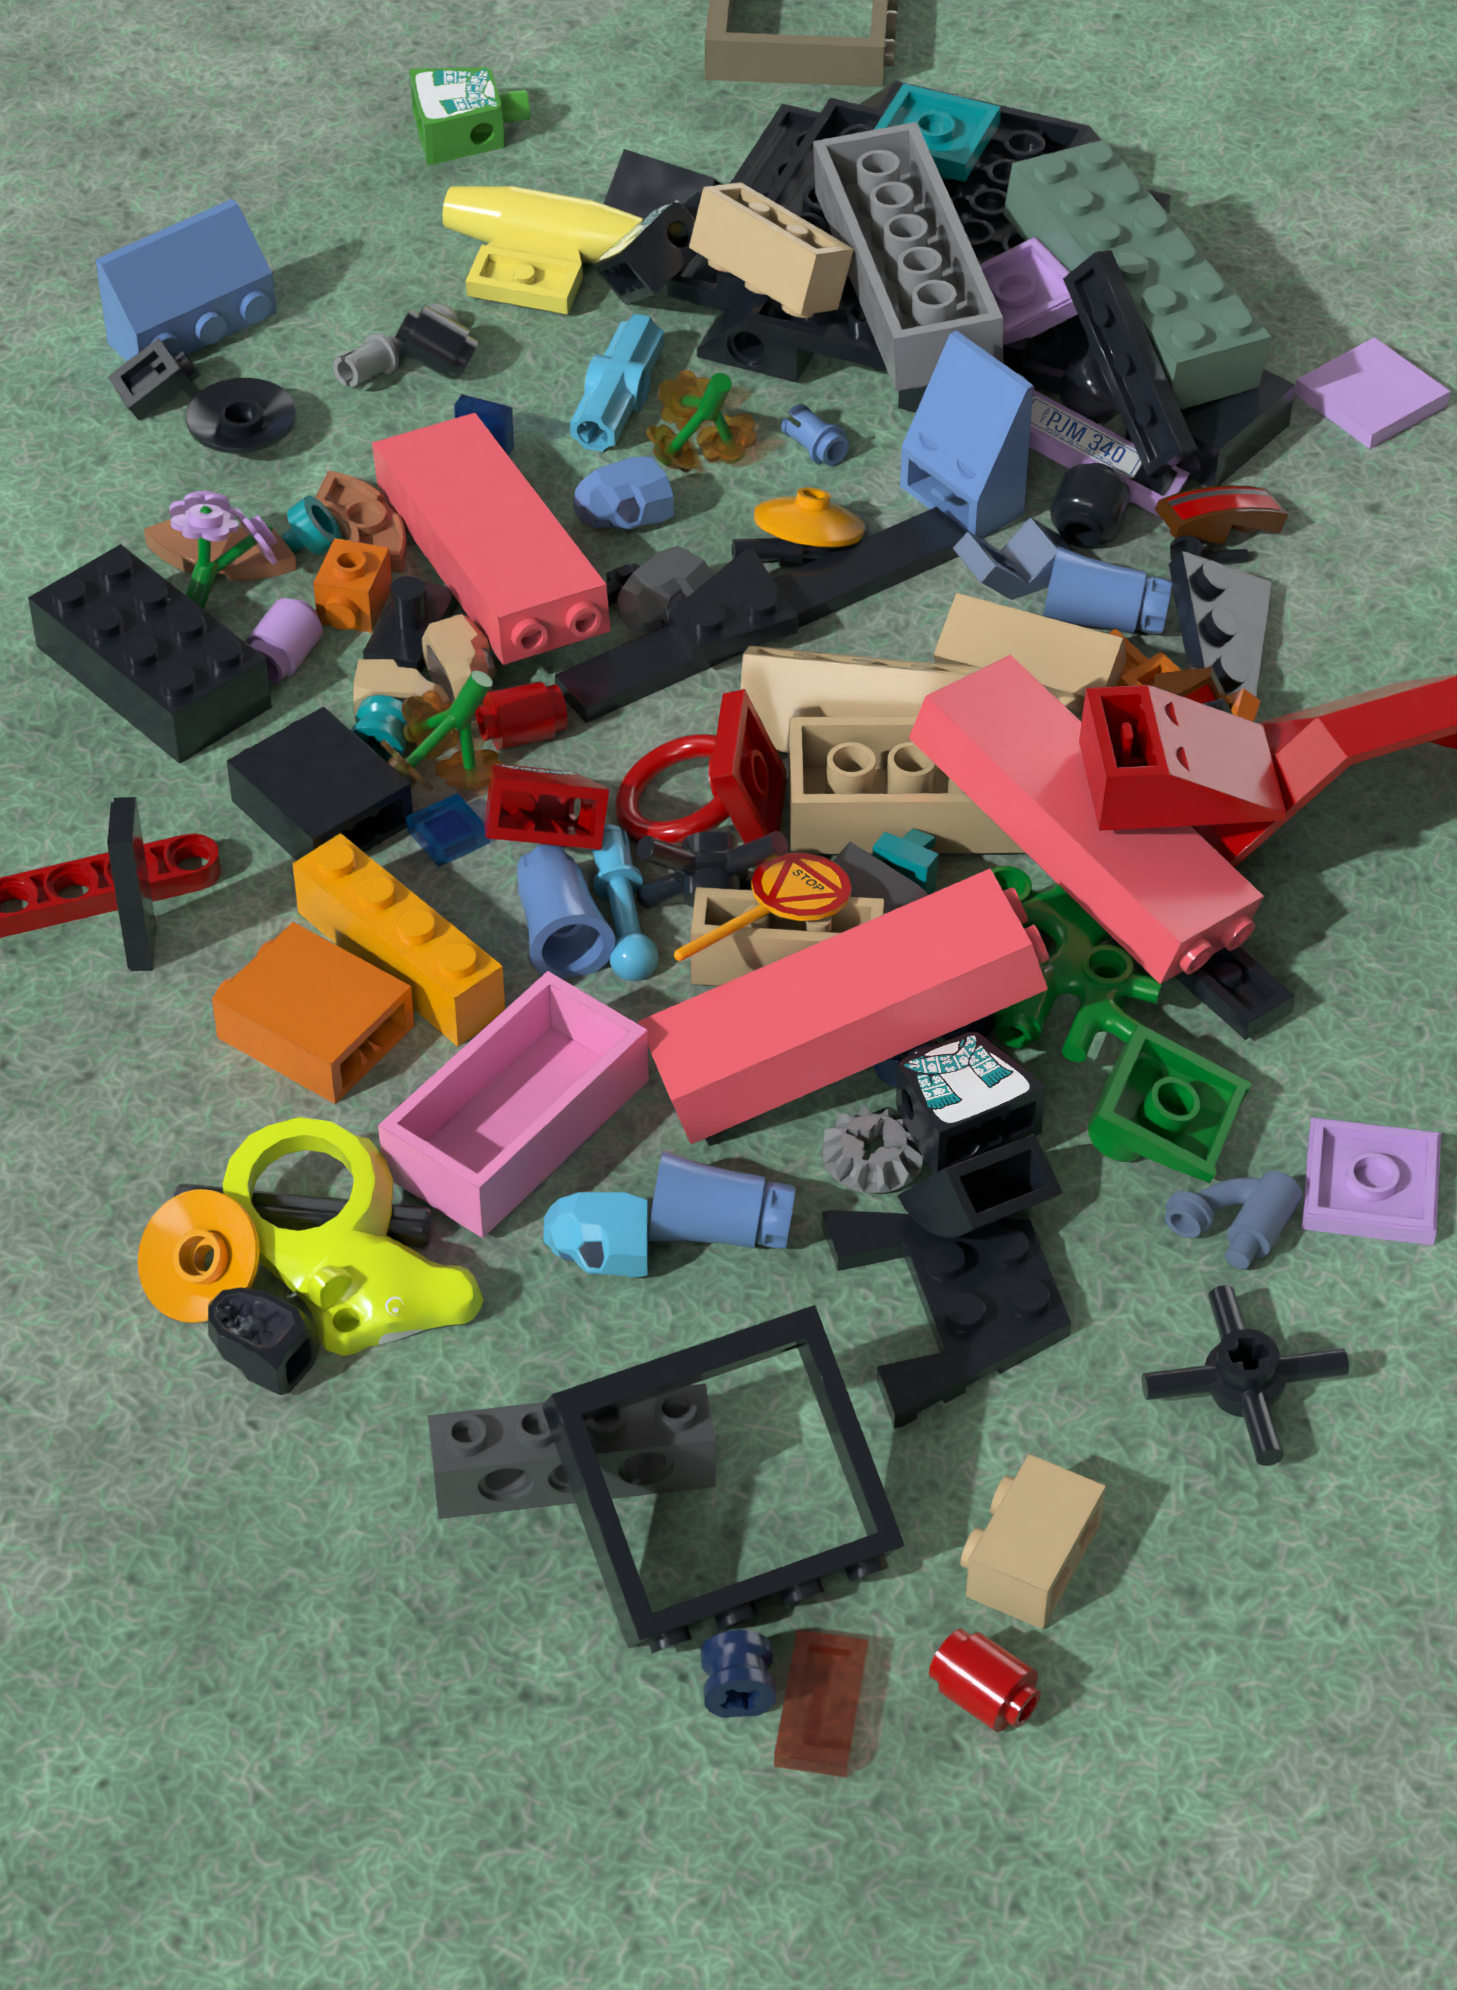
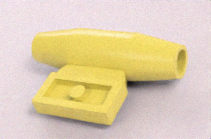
[442,186,644,314]

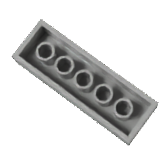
[813,122,1003,391]

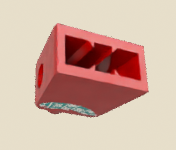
[484,764,610,850]

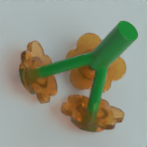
[646,370,758,473]
[380,670,503,792]

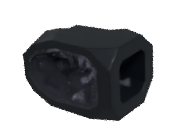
[208,1287,320,1395]

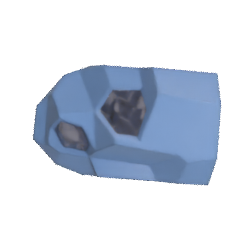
[573,456,674,529]

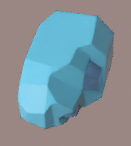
[543,1192,649,1278]

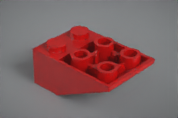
[1079,685,1287,831]

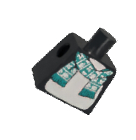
[591,191,702,305]
[896,1032,1045,1174]

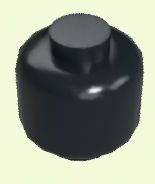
[1050,463,1130,548]

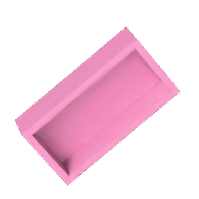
[378,971,649,1238]

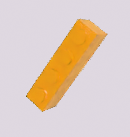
[292,833,505,1047]

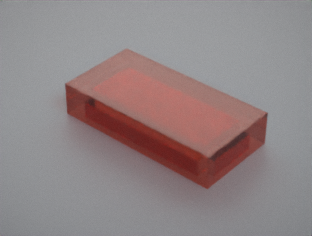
[774,1630,868,1778]

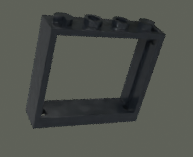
[541,1305,905,1654]

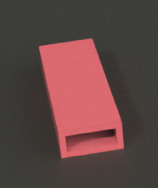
[372,413,611,665]
[909,654,1264,984]
[638,869,1049,1144]

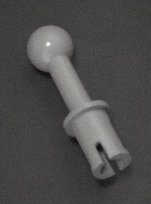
[333,303,460,387]

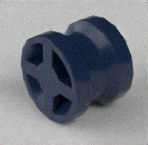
[701,1630,776,1718]

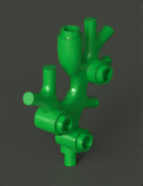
[991,866,1164,1062]

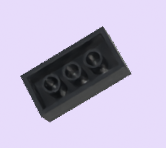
[28,544,272,764]

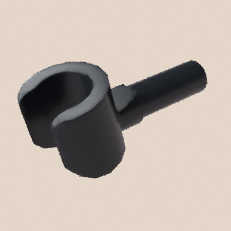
[1170,535,1249,565]

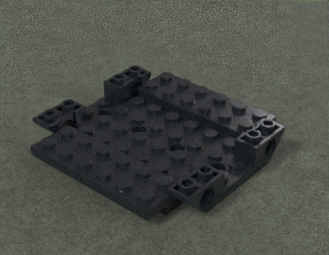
[667,81,1171,413]

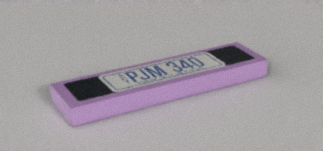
[1029,390,1190,518]

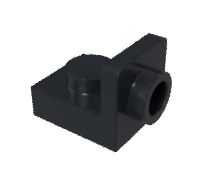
[108,338,201,420]

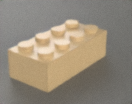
[788,716,1026,854]

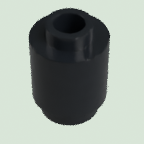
[395,304,479,379]

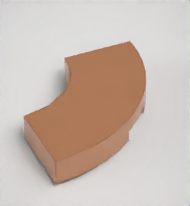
[315,471,407,573]
[144,519,297,581]

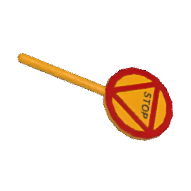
[674,853,852,961]

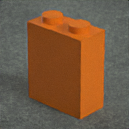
[212,922,415,1104]

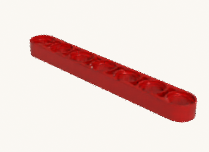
[0,833,221,938]

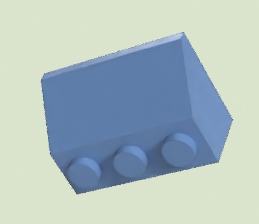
[95,199,276,362]

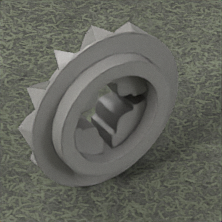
[822,1104,925,1193]

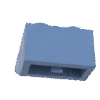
[900,330,1033,539]

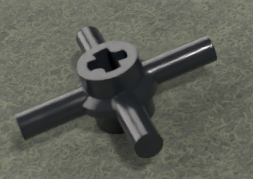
[636,831,788,909]
[1142,1285,1349,1466]

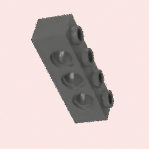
[428,1384,716,1519]

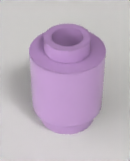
[245,598,323,684]

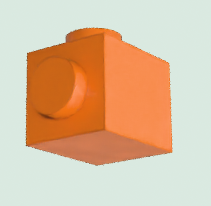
[313,538,392,633]

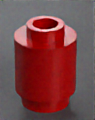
[476,681,568,750]
[929,1628,1041,1732]

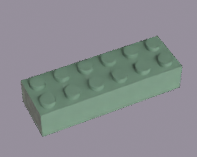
[1004,140,1272,410]

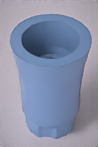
[1043,546,1172,635]
[517,844,615,979]
[648,1150,796,1249]

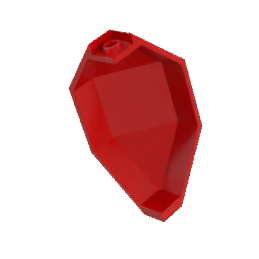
[1191,674,1457,868]

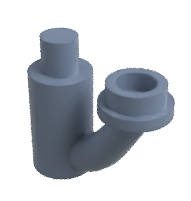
[1165,1171,1303,1269]

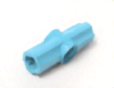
[570,314,664,452]

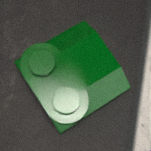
[1088,1023,1252,1183]

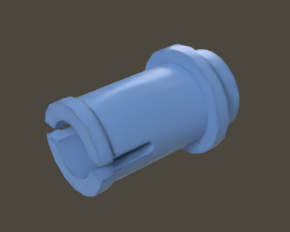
[781,404,849,466]

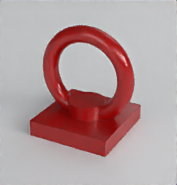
[615,689,788,845]

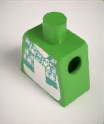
[409,67,530,165]

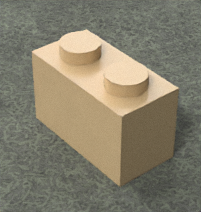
[960,1454,1106,1630]

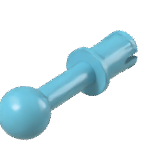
[592,825,659,981]

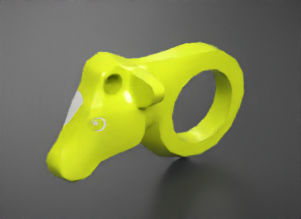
[222,1117,484,1356]

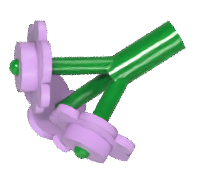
[169,491,278,609]

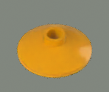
[753,487,865,547]
[138,1189,260,1323]

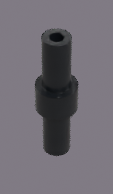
[731,537,846,566]

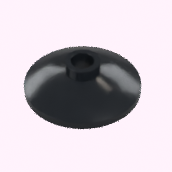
[186,378,296,453]

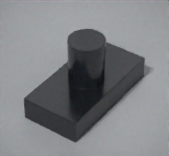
[363,576,459,674]

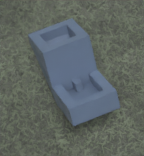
[953,517,1076,600]

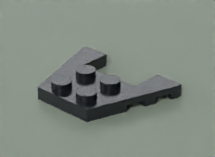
[821,1210,1071,1428]

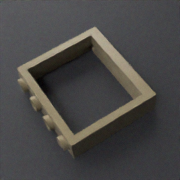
[705,0,898,87]

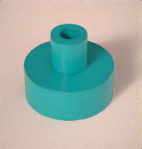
[281,495,342,555]

